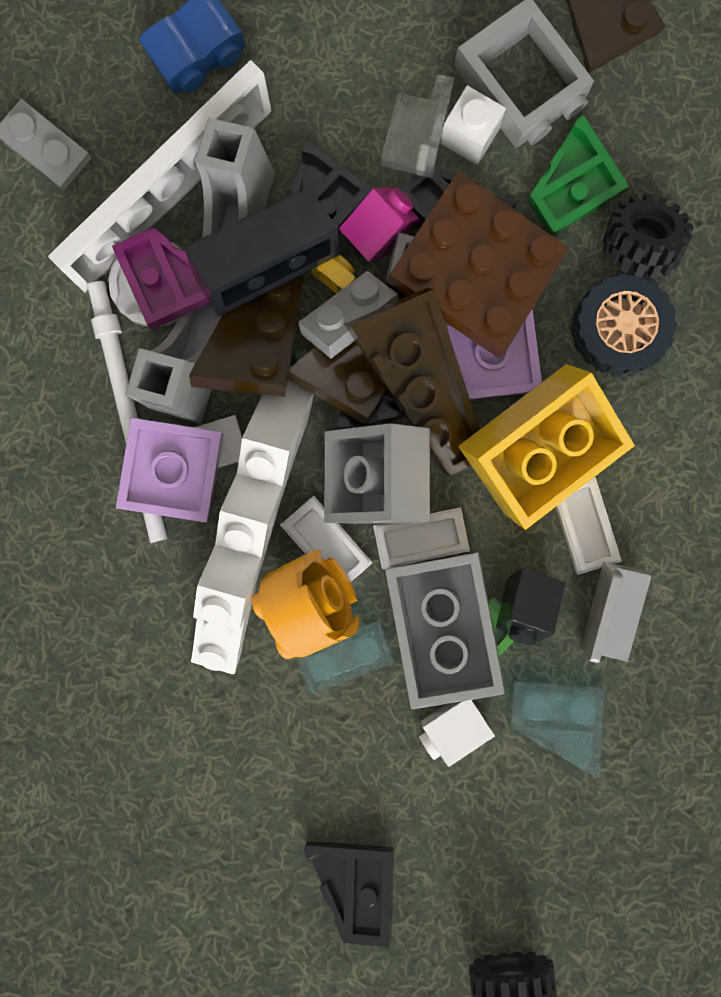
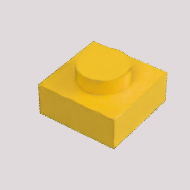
[311,255,356,294]

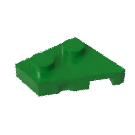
[528,115,629,236]

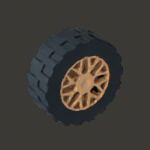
[571,273,677,377]

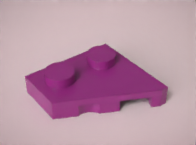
[112,227,210,330]

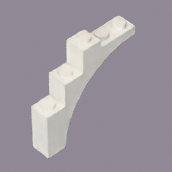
[191,379,314,674]

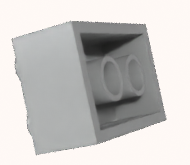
[385,552,505,710]

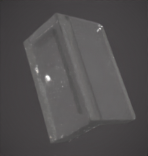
[380,74,454,178]

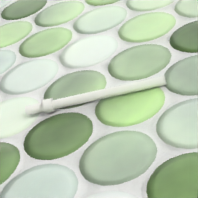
[87,281,168,543]

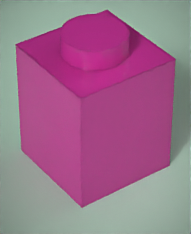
[339,187,420,262]

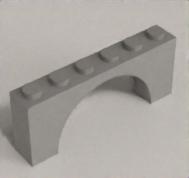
[125,117,275,425]

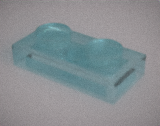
[296,620,395,695]

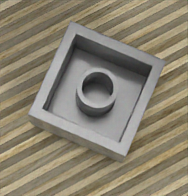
[324,424,430,524]

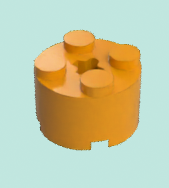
[252,550,360,659]

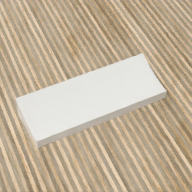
[48,60,271,292]

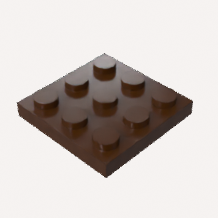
[386,171,569,358]

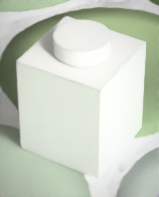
[440,86,506,165]
[419,700,495,767]

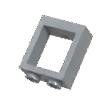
[454,0,594,148]

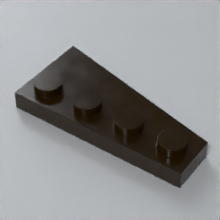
[567,0,666,73]
[189,273,305,397]
[288,283,407,425]
[344,288,480,476]

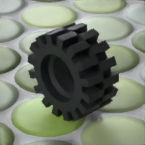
[602,194,693,279]
[469,951,557,997]

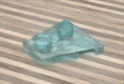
[510,680,605,777]

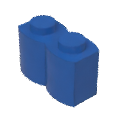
[139,0,246,95]

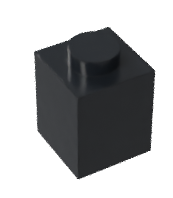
[496,568,566,645]

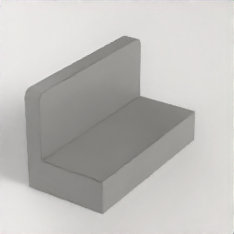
[581,562,652,663]

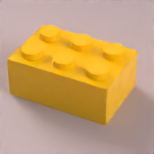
[458,364,635,530]

